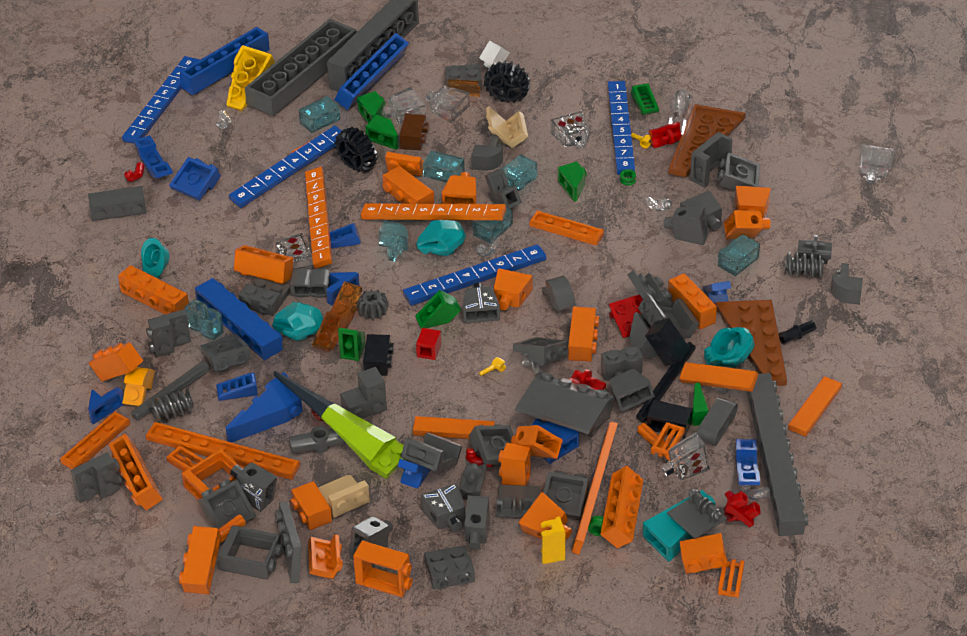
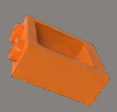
[182,449,244,500]
[353,540,413,598]

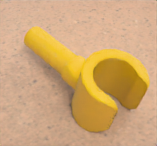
[631,133,651,149]
[479,357,506,376]

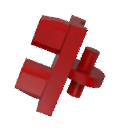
[649,122,682,148]
[569,369,606,390]
[723,490,761,528]

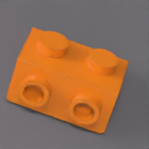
[385,151,426,176]
[308,534,343,579]

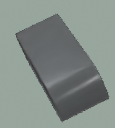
[696,397,738,446]

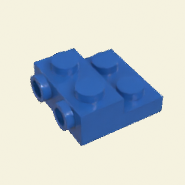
[169,157,221,201]

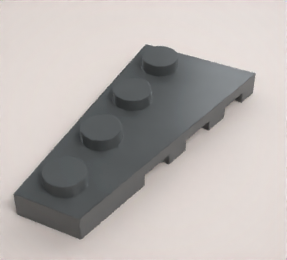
[275,502,302,583]

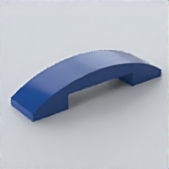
[133,135,173,179]
[736,439,760,485]

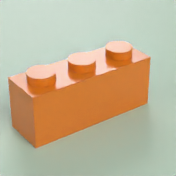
[382,166,434,204]
[234,245,294,284]
[668,273,717,330]
[568,307,599,362]
[88,342,144,381]
[179,526,221,595]

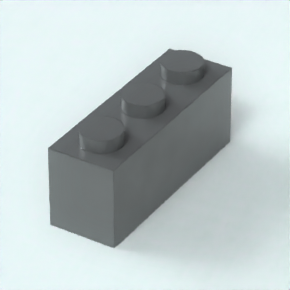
[88,186,146,221]

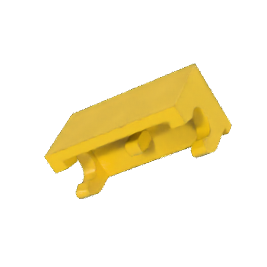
[541,516,565,564]

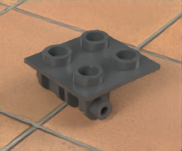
[496,485,540,518]
[667,489,727,539]

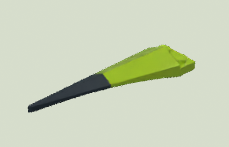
[274,371,404,479]

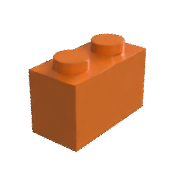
[498,443,531,486]
[290,481,332,531]
[680,533,728,574]

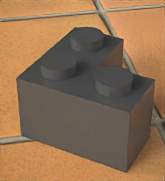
[340,367,387,419]

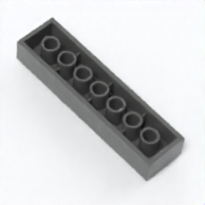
[327,0,419,92]
[245,19,357,116]

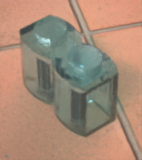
[184,300,224,340]

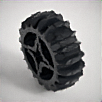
[484,60,530,103]
[335,127,378,173]

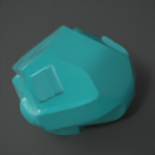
[416,220,466,256]
[272,302,324,341]
[704,327,755,367]

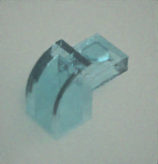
[379,221,409,262]

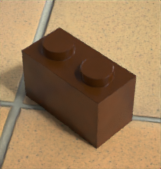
[399,113,429,151]

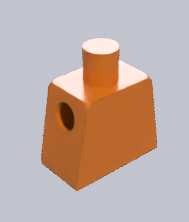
[442,172,477,204]
[735,186,771,218]
[724,210,771,240]
[494,268,533,310]
[511,425,563,459]
[518,492,572,540]

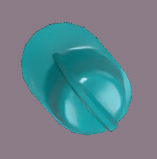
[141,238,170,278]

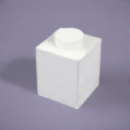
[479,40,510,68]

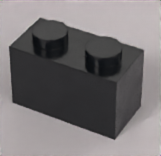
[645,318,689,366]
[363,334,394,376]
[647,400,693,439]

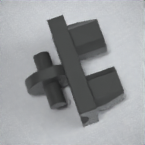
[797,235,832,264]
[460,463,487,499]

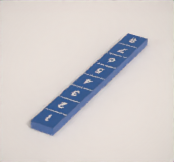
[122,56,200,144]
[608,81,635,175]
[229,125,342,208]
[403,244,546,306]

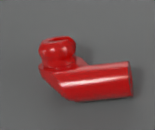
[124,162,145,182]
[465,448,492,467]

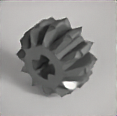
[356,289,389,320]

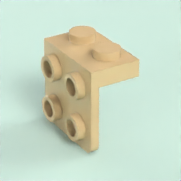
[486,106,528,148]
[318,475,370,518]

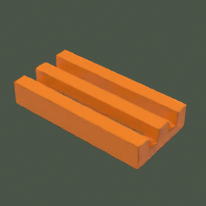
[651,422,685,460]
[166,445,204,472]
[718,558,745,598]

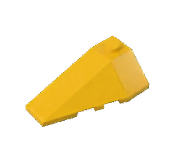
[226,45,275,111]

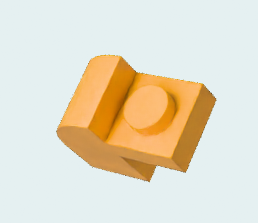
[122,367,155,406]

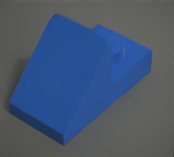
[326,272,360,306]
[703,281,731,304]
[88,387,124,424]
[398,459,431,488]

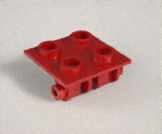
[608,294,643,338]

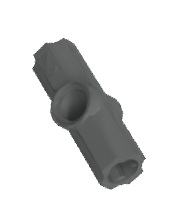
[289,426,346,453]

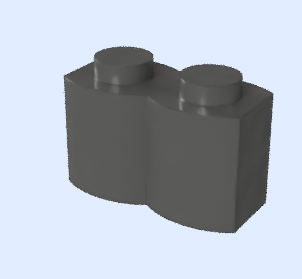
[290,269,330,298]
[601,346,643,381]

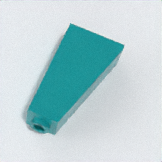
[642,490,715,562]

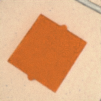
[447,79,481,97]

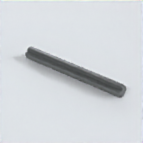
[131,361,210,420]

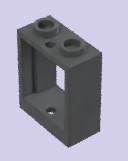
[218,525,284,579]

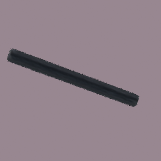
[636,342,696,422]

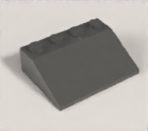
[515,373,614,434]

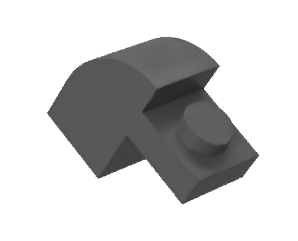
[472,135,503,171]
[485,169,522,210]
[831,263,863,305]
[541,276,576,311]

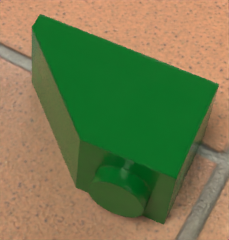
[357,91,385,123]
[365,115,398,150]
[558,161,587,202]
[415,290,461,328]
[338,328,366,361]

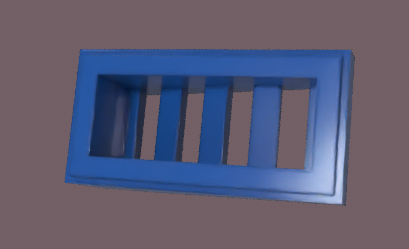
[330,223,361,249]
[216,372,258,401]

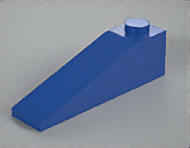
[225,372,303,443]

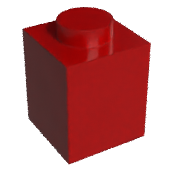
[416,328,442,360]

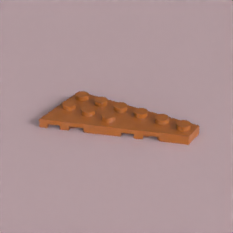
[668,104,746,177]
[715,299,787,386]

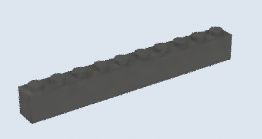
[747,373,808,536]

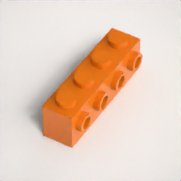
[118,265,190,315]
[108,433,163,510]
[600,465,644,549]

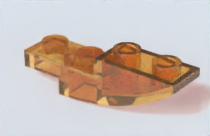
[312,281,363,352]

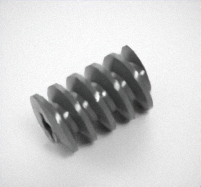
[784,252,824,279]
[149,389,193,423]

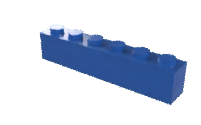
[180,27,270,95]
[334,33,409,110]
[195,278,283,361]

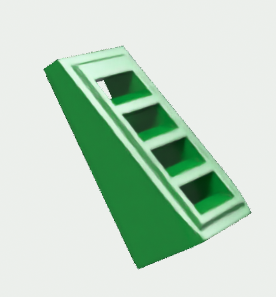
[631,83,659,115]
[692,383,709,426]

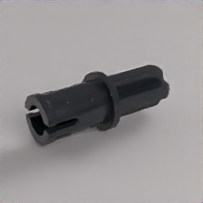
[779,320,817,344]

